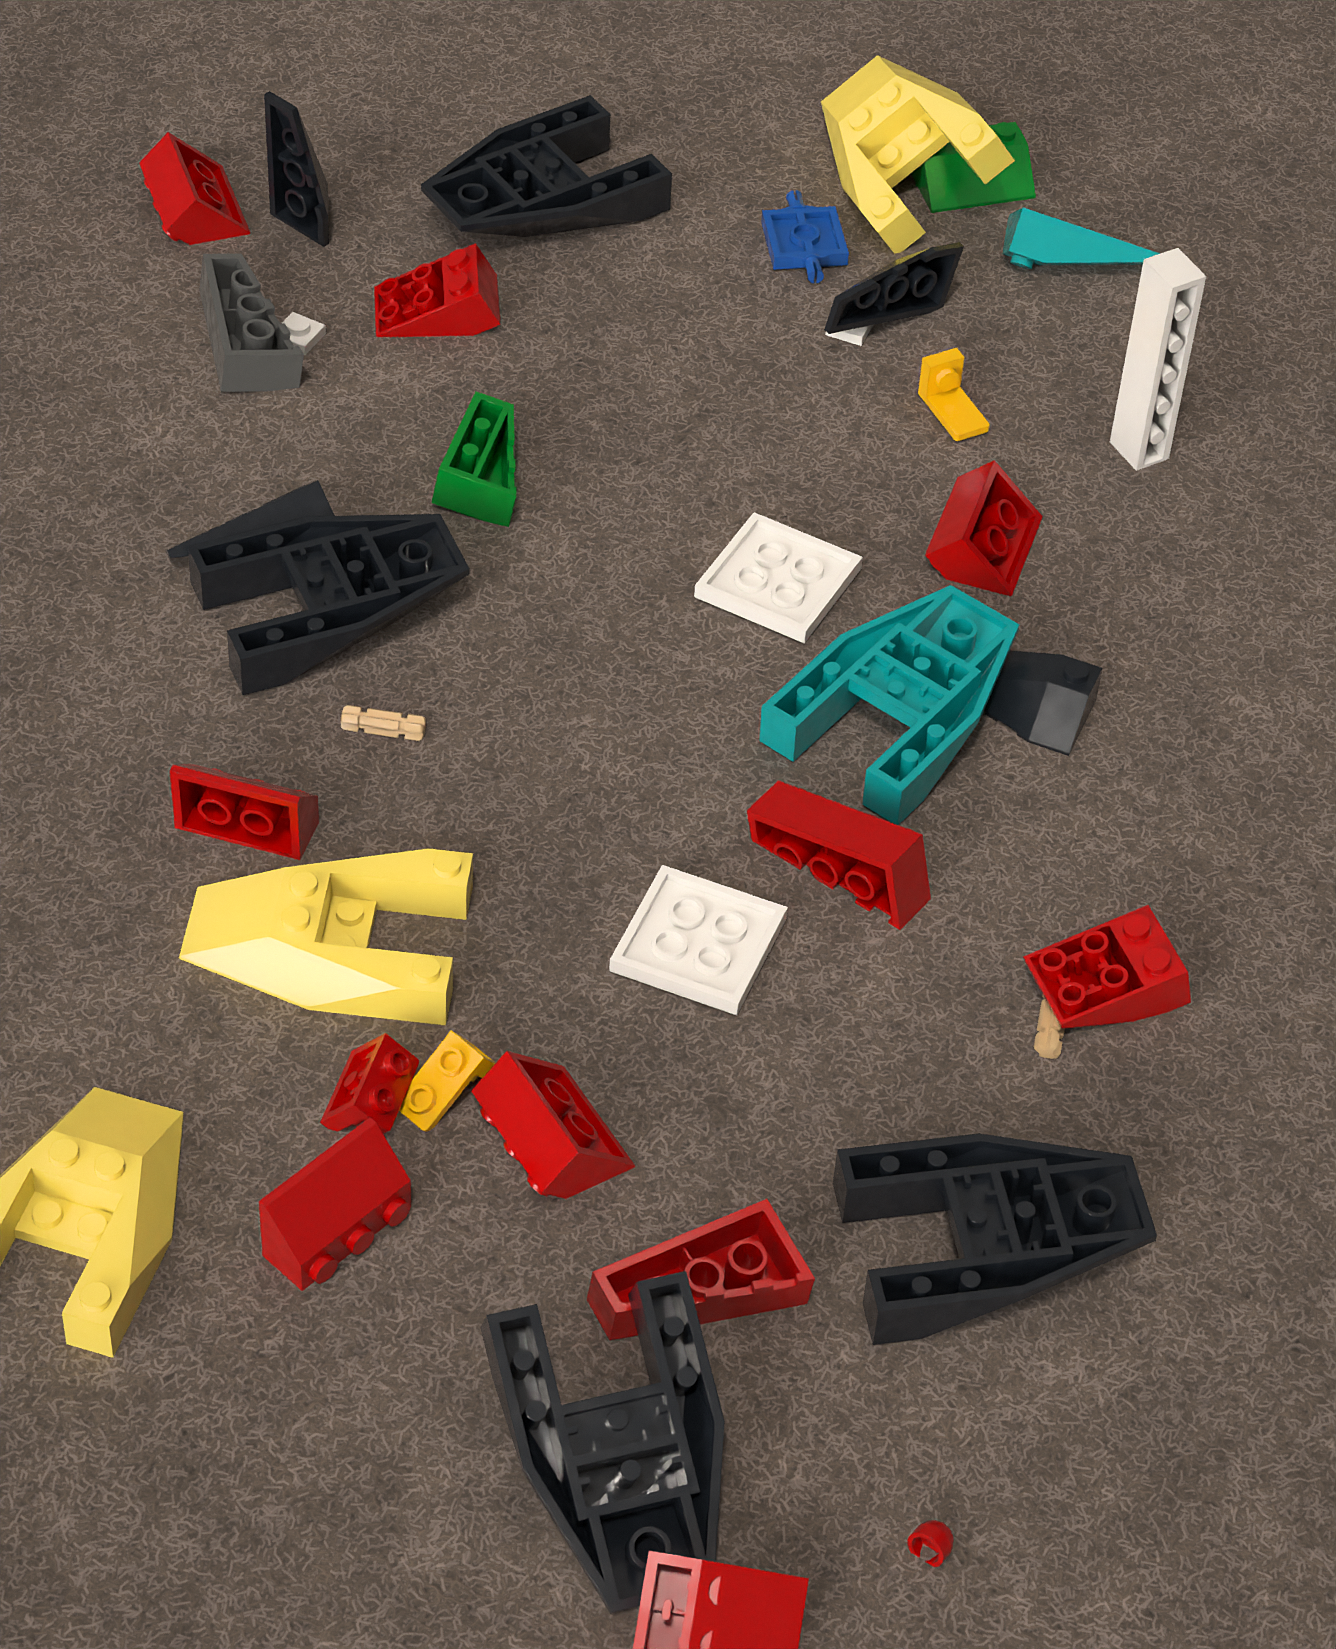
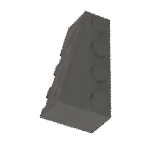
[199,254,304,392]

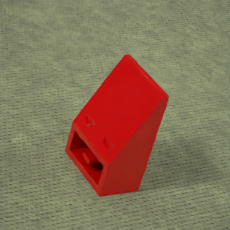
[374,243,500,337]
[1023,905,1191,1029]
[633,1551,809,1649]

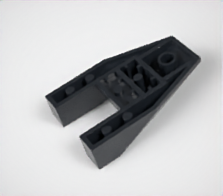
[421,95,672,237]
[188,514,470,695]
[833,1133,1157,1345]
[480,1271,725,1614]

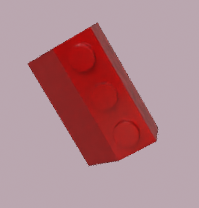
[139,132,251,245]
[925,460,1043,596]
[170,764,319,860]
[471,1051,635,1199]
[259,1117,411,1291]

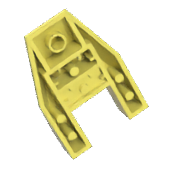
[821,55,1015,254]
[179,849,473,1025]
[0,1087,184,1357]

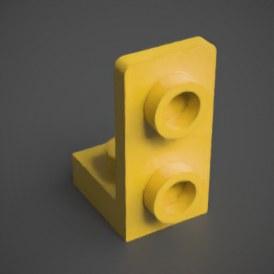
[918,348,990,441]
[399,1030,496,1132]

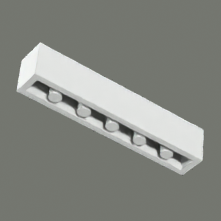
[1110,248,1206,471]

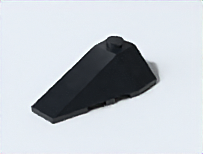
[264,91,329,247]
[824,242,964,334]
[165,480,335,558]
[984,650,1103,756]

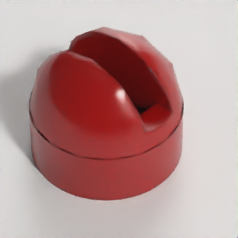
[907,1520,954,1567]

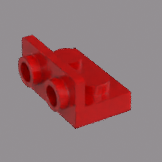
[320,1033,419,1134]

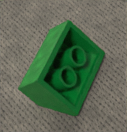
[911,122,1036,213]

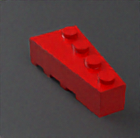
[747,780,931,930]
[587,1199,815,1340]

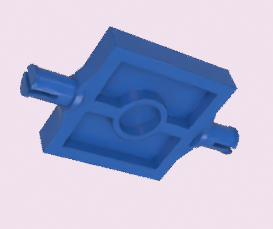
[761,190,849,283]

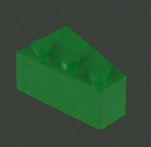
[431,391,516,527]

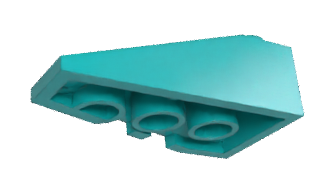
[1002,208,1160,269]

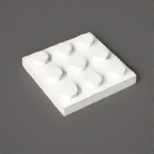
[694,512,863,643]
[609,865,788,1015]

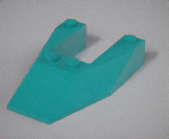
[759,585,1020,825]

